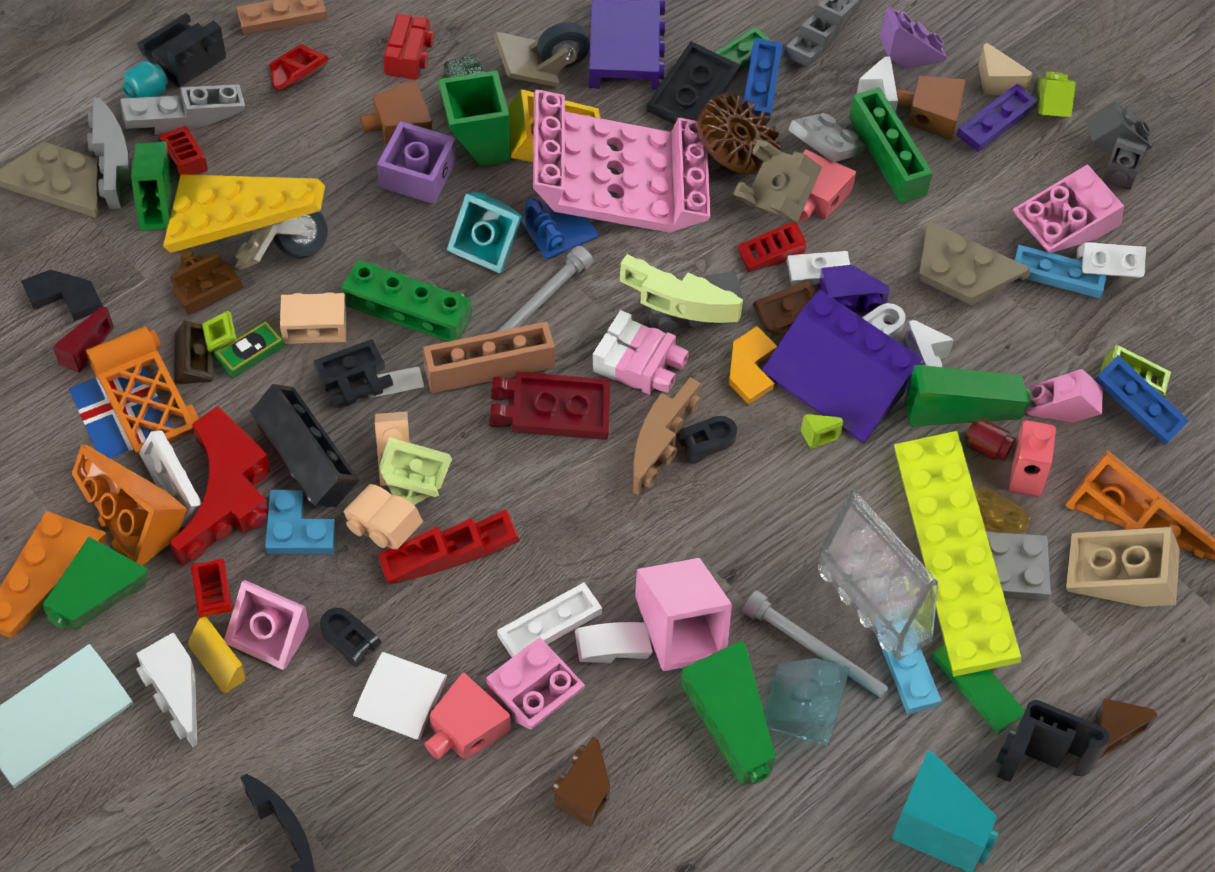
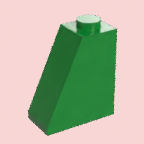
[131,142,171,231]
[43,536,149,630]

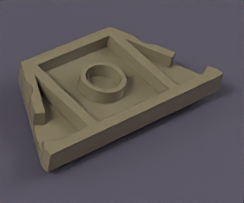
[0,142,99,218]
[919,221,1030,305]

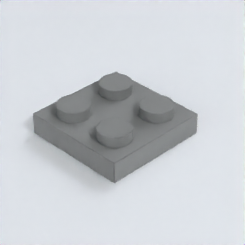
[788,113,866,162]
[986,532,1051,600]

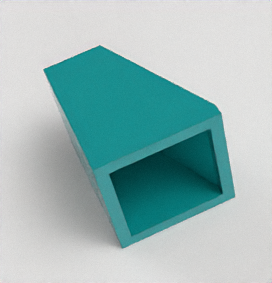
[891,751,999,872]

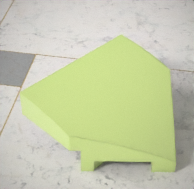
[379,437,452,505]

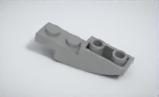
[120,84,245,135]
[87,98,132,209]

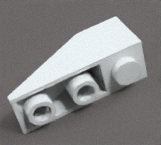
[136,632,197,747]

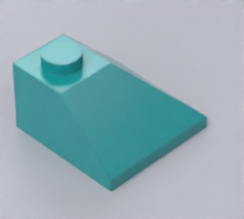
[447,192,522,273]

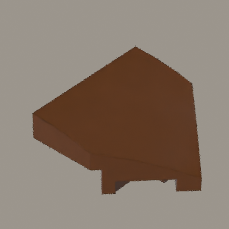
[170,251,243,315]
[752,280,816,337]

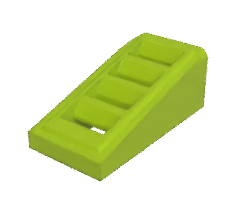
[1100,344,1171,397]

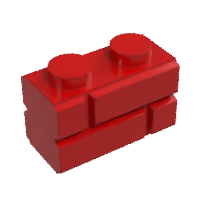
[383,13,435,80]

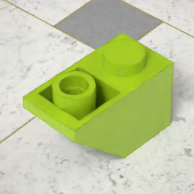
[1037,71,1076,117]

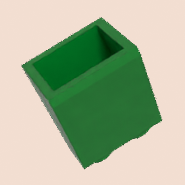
[438,70,510,167]

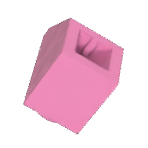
[1026,369,1103,423]

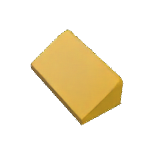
[188,617,246,693]

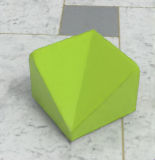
[801,414,843,449]

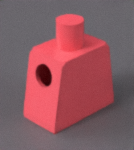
[799,149,856,221]
[1008,420,1056,497]
[424,672,511,760]

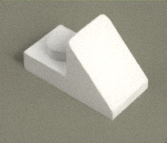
[857,56,898,112]
[904,320,954,367]

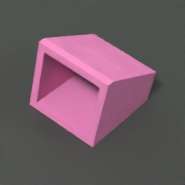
[635,558,732,671]

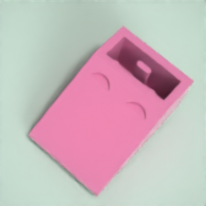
[1013,164,1124,253]

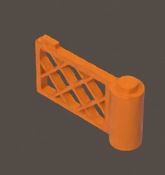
[85,326,199,456]

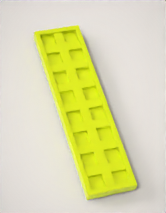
[894,431,1021,677]

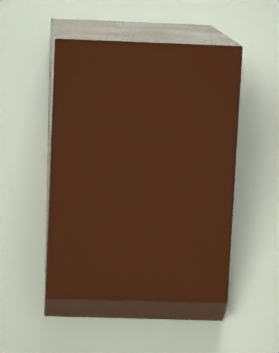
[1095,698,1158,760]

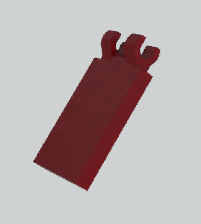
[489,371,610,440]

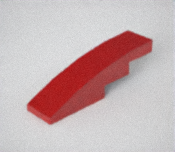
[378,509,520,584]

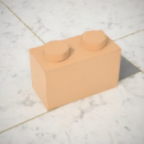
[280,292,347,344]

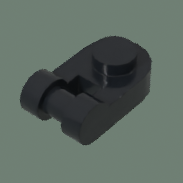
[676,416,737,463]
[320,608,382,667]

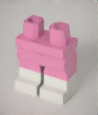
[593,310,689,395]

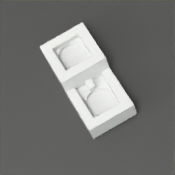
[575,622,652,664]

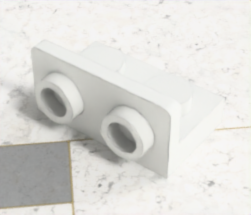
[1076,242,1146,278]

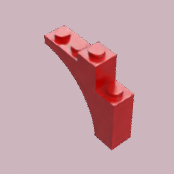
[170,406,271,566]

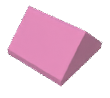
[224,580,310,670]

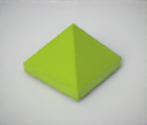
[202,311,237,352]

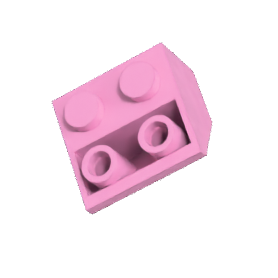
[486,637,585,730]

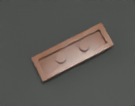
[237,0,327,35]

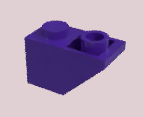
[818,265,890,312]

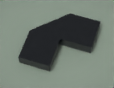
[21,269,103,321]

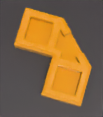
[729,326,777,405]

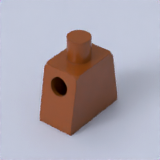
[897,76,966,140]
[360,80,432,144]

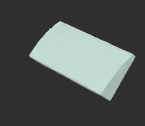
[0,644,133,788]

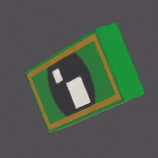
[214,320,285,378]

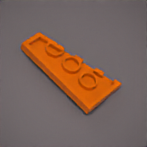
[0,511,108,639]

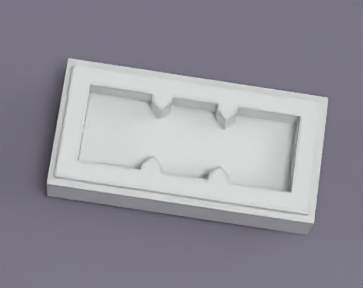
[786,251,850,286]

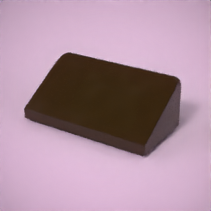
[174,320,213,384]

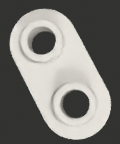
[862,303,906,338]

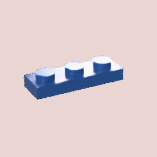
[743,38,783,117]
[1094,355,1189,445]

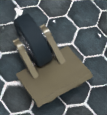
[493,22,590,87]
[234,211,328,271]

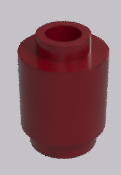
[964,418,1015,461]

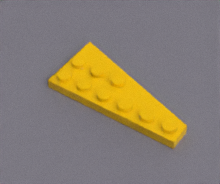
[163,174,325,253]

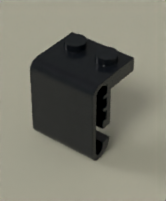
[137,13,226,88]
[995,700,1109,782]

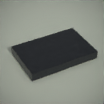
[646,41,741,125]

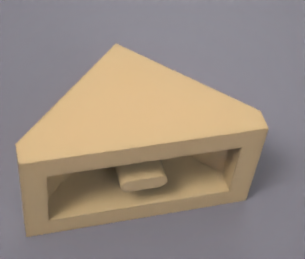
[978,43,1032,96]

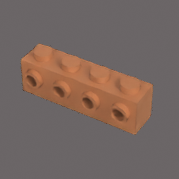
[423,322,555,394]

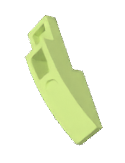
[620,254,743,323]

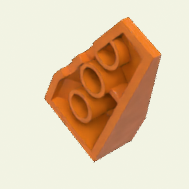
[72,445,187,566]

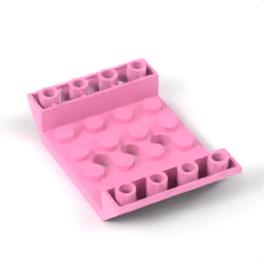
[533,89,710,233]

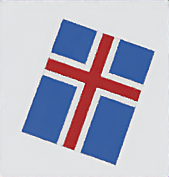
[69,367,173,459]

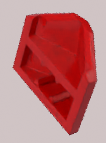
[269,44,329,91]

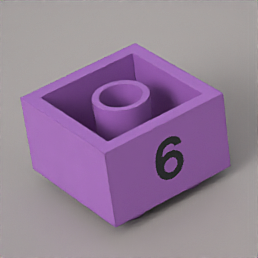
[377,121,457,204]

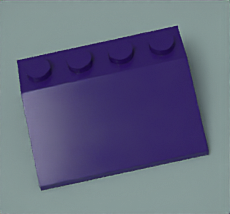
[762,289,923,444]

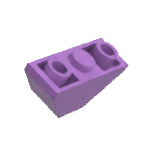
[880,6,947,69]

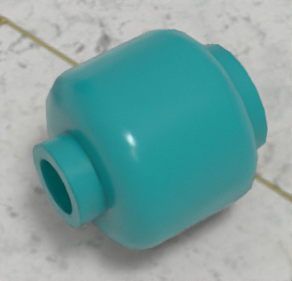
[121,61,168,98]

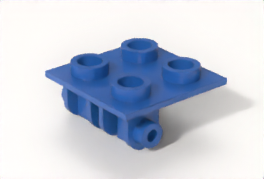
[520,198,599,260]

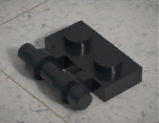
[313,339,394,408]

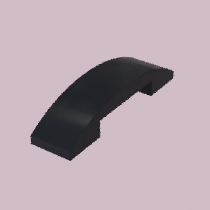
[240,774,316,872]

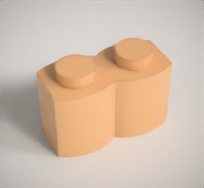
[343,484,423,550]

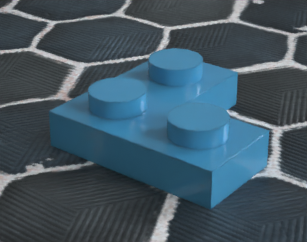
[265,490,335,555]

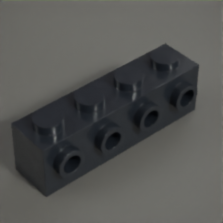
[250,384,360,507]

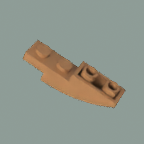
[633,377,702,496]

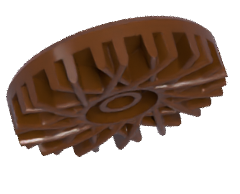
[697,93,781,174]

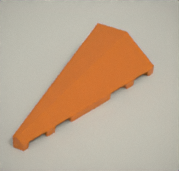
[1065,450,1215,561]

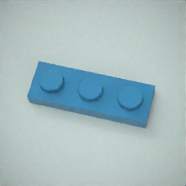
[1014,245,1107,298]

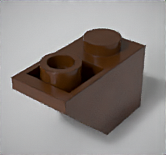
[552,737,610,828]

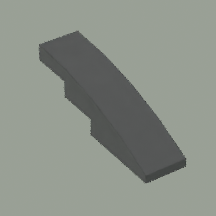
[783,0,863,67]

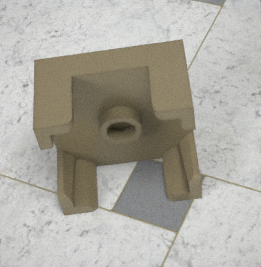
[733,140,822,222]

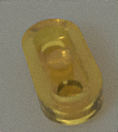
[974,487,1029,534]

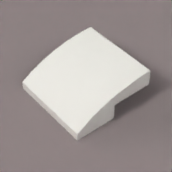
[353,652,447,740]

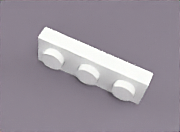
[139,431,202,527]
[497,583,602,658]

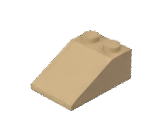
[1066,527,1180,607]

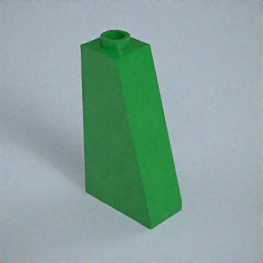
[904,365,1031,427]
[680,640,776,786]

